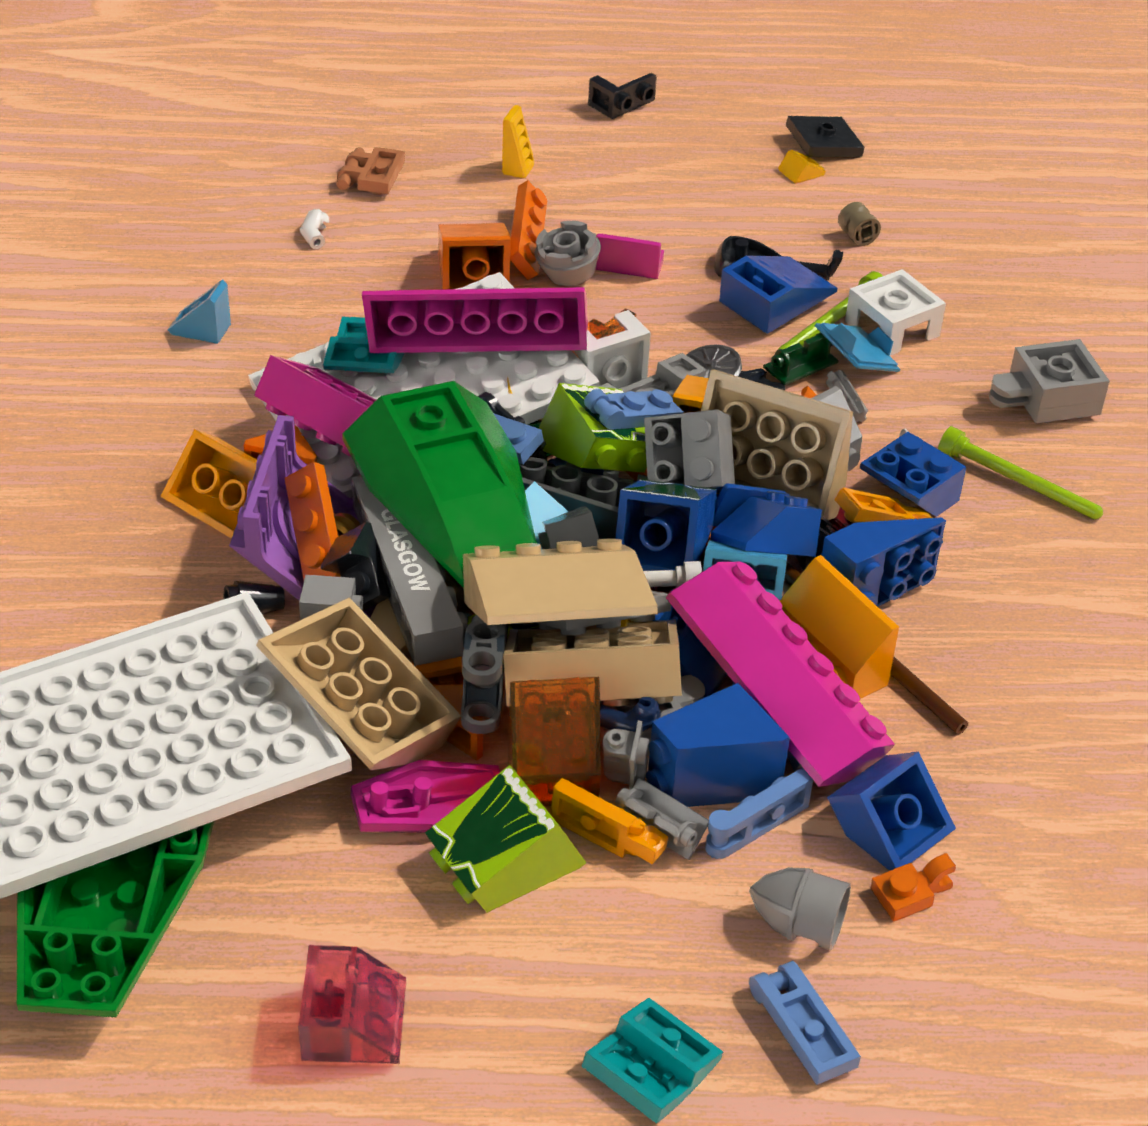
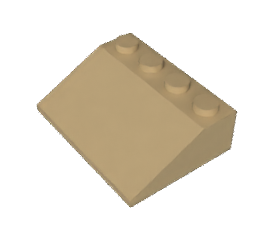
[701,369,853,520]
[463,539,658,625]
[256,597,461,770]
[503,619,682,711]

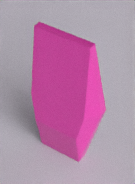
[350,760,500,833]

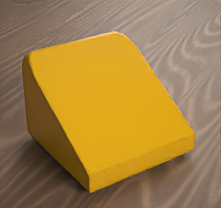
[778,150,826,183]

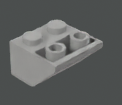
[644,409,735,493]

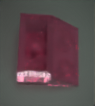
[298,945,407,1064]

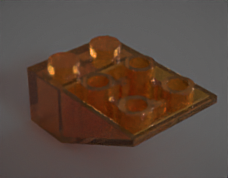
[507,677,601,806]

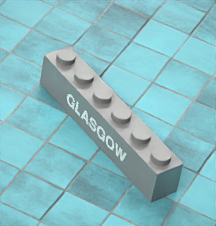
[352,476,468,666]

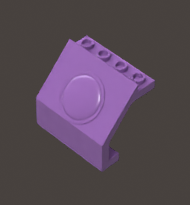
[229,415,377,619]

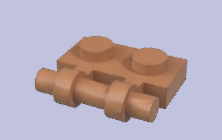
[336,147,405,195]

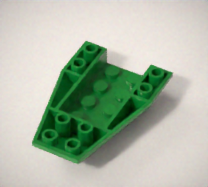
[342,381,537,588]
[17,821,214,1018]

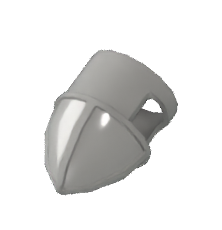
[749,867,851,950]

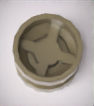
[838,202,881,246]

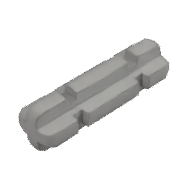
[826,370,868,423]

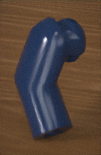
[596,697,661,733]

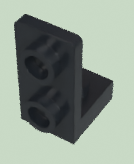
[588,73,657,119]

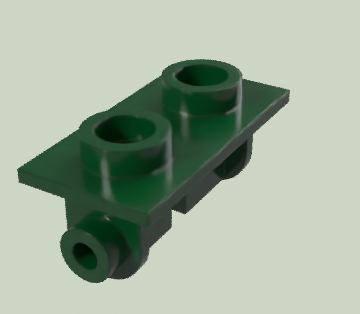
[763,332,839,385]

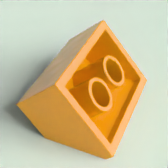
[160,429,257,539]
[779,555,899,699]

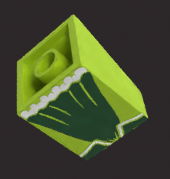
[538,383,647,473]
[425,765,587,913]

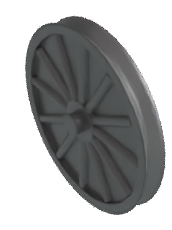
[686,344,742,378]

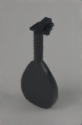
[714,236,843,280]

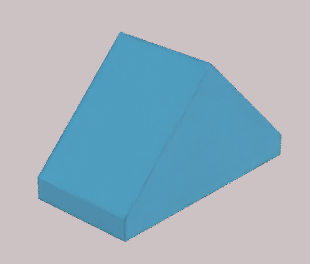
[168,279,231,344]

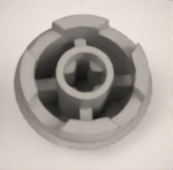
[535,221,601,286]

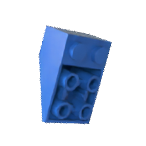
[719,256,838,334]
[822,517,946,607]

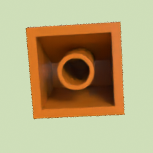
[438,223,511,290]

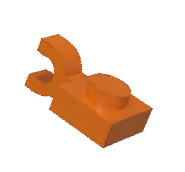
[871,853,956,922]

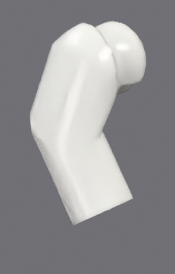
[300,209,329,249]

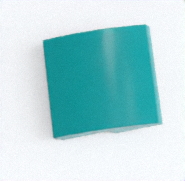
[323,316,405,373]
[582,997,724,1124]

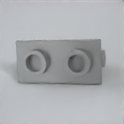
[603,720,649,790]
[616,777,709,860]

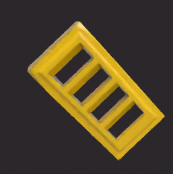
[502,105,534,178]

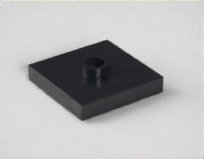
[786,116,865,157]

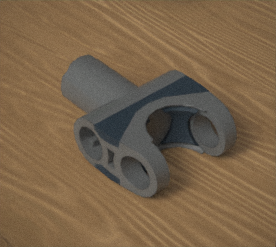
[461,615,509,734]

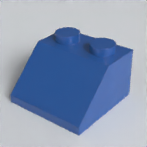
[710,491,822,557]
[827,751,956,871]

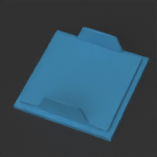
[815,323,900,372]

